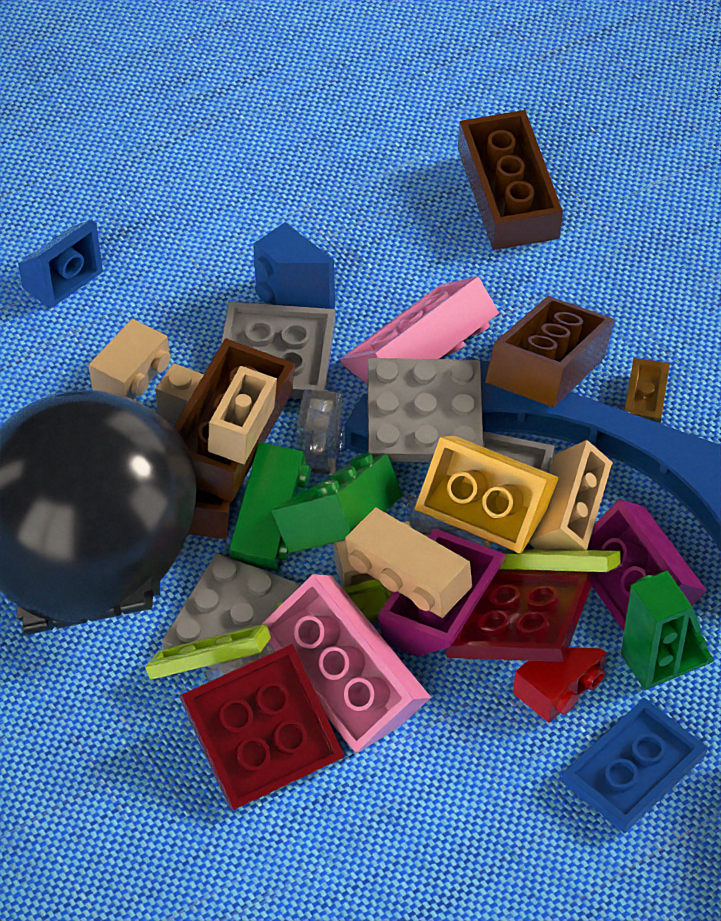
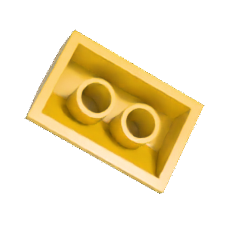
[414,435,559,553]

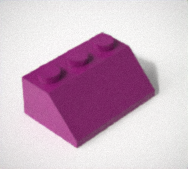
[587,499,707,631]
[378,528,505,657]

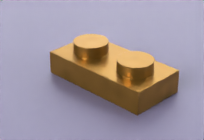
[625,358,670,423]

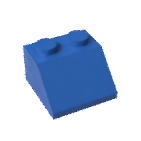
[18,219,103,309]
[253,222,335,309]

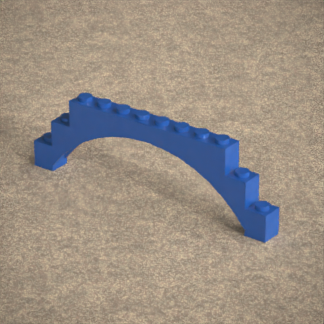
[344,356,721,552]

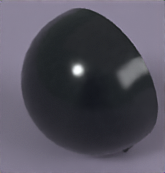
[0,390,196,635]

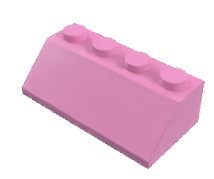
[339,276,499,384]
[261,574,431,753]

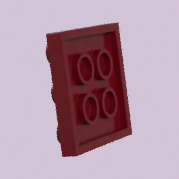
[445,569,592,662]
[179,644,345,811]

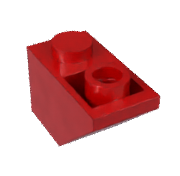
[513,648,607,723]

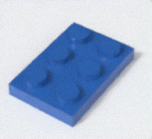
[561,698,708,834]

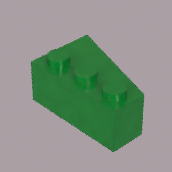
[229,442,311,571]
[272,453,403,554]
[621,571,714,691]

